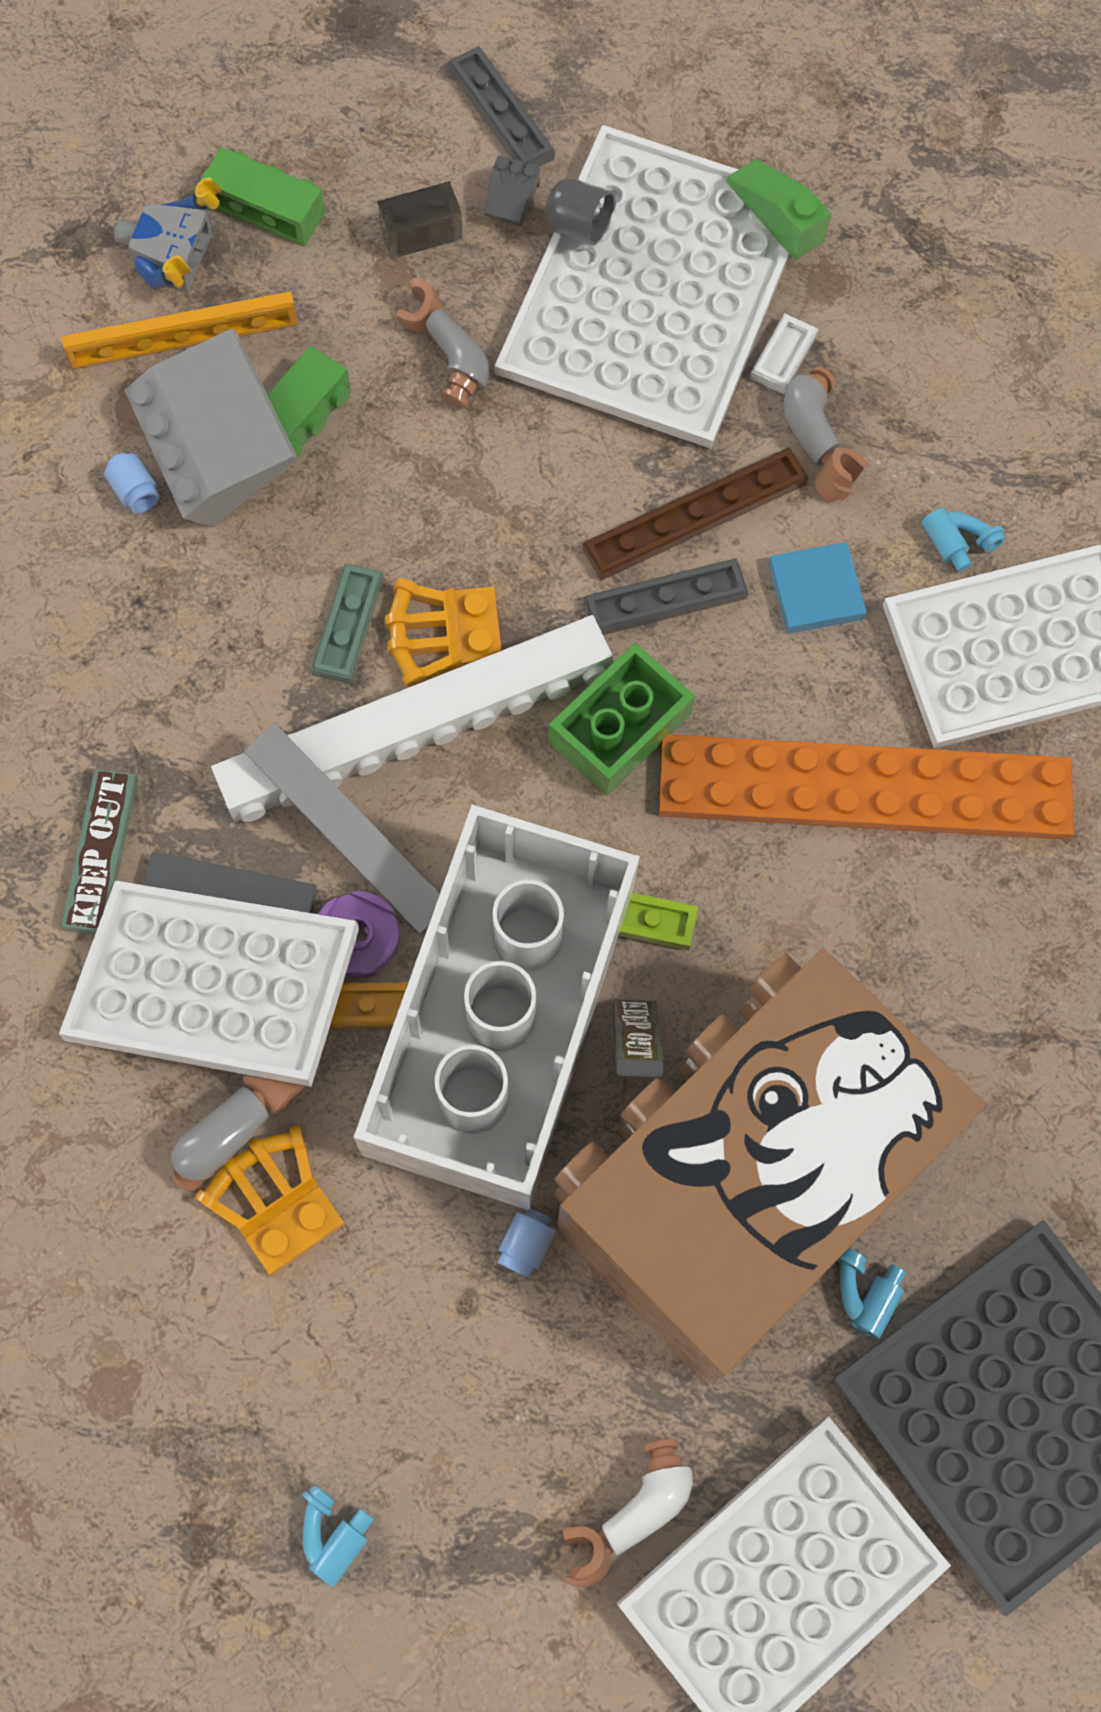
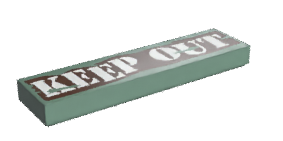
[61,769,138,935]

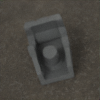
[485,155,540,225]

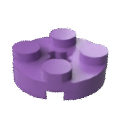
[318,891,400,978]

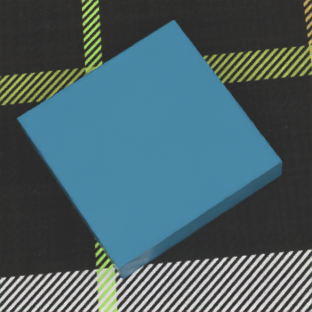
[768,542,867,634]

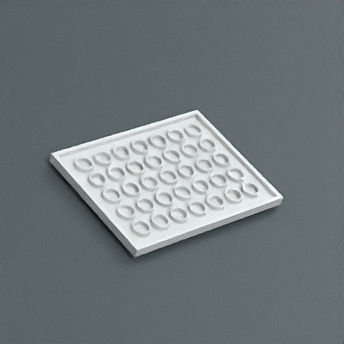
[494,125,790,449]

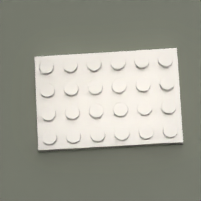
[882,544,1101,749]
[59,881,359,1087]
[616,1416,951,1712]

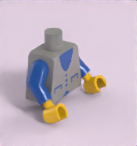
[114,178,222,292]

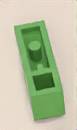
[726,159,832,260]

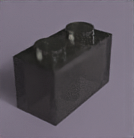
[377,181,463,259]

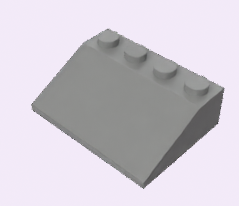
[124,329,298,527]

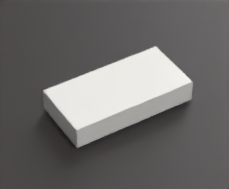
[750,313,819,395]

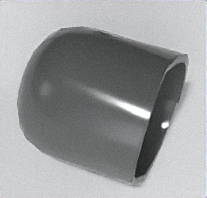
[545,178,616,245]

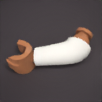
[562,1439,693,1587]

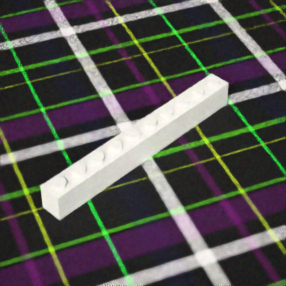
[211,615,613,823]

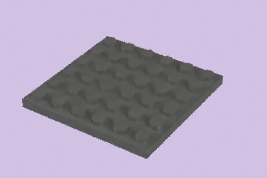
[831,1220,1101,1616]

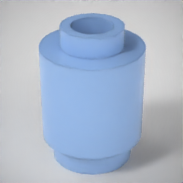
[104,453,159,514]
[497,1208,556,1278]

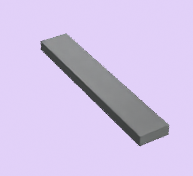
[243,722,440,934]

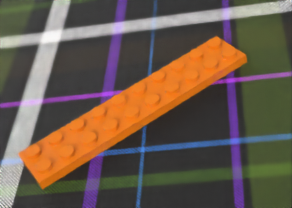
[658,734,1074,840]

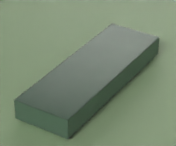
[311,563,384,684]

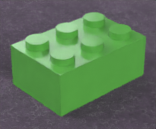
[548,643,695,796]

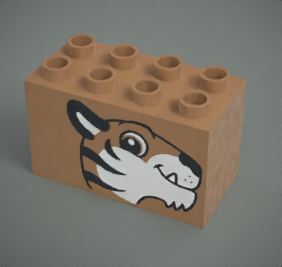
[553,948,987,1386]

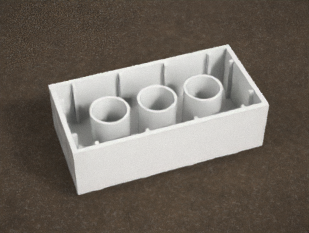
[353,805,640,1210]

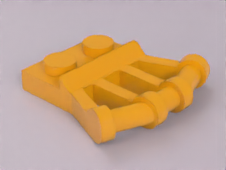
[384,578,502,688]
[194,1124,345,1277]

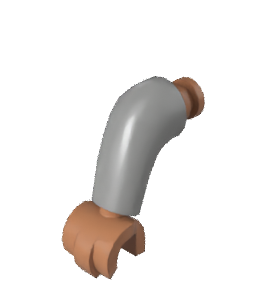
[396,278,489,408]
[783,367,869,503]
[171,1074,305,1191]

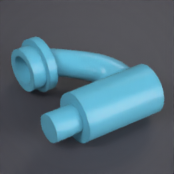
[921,508,1006,573]
[836,1248,906,1340]
[302,1485,374,1588]

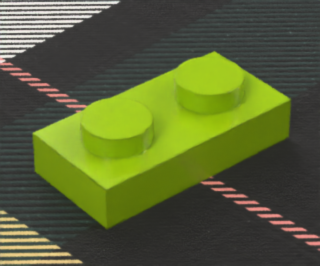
[619,893,698,951]

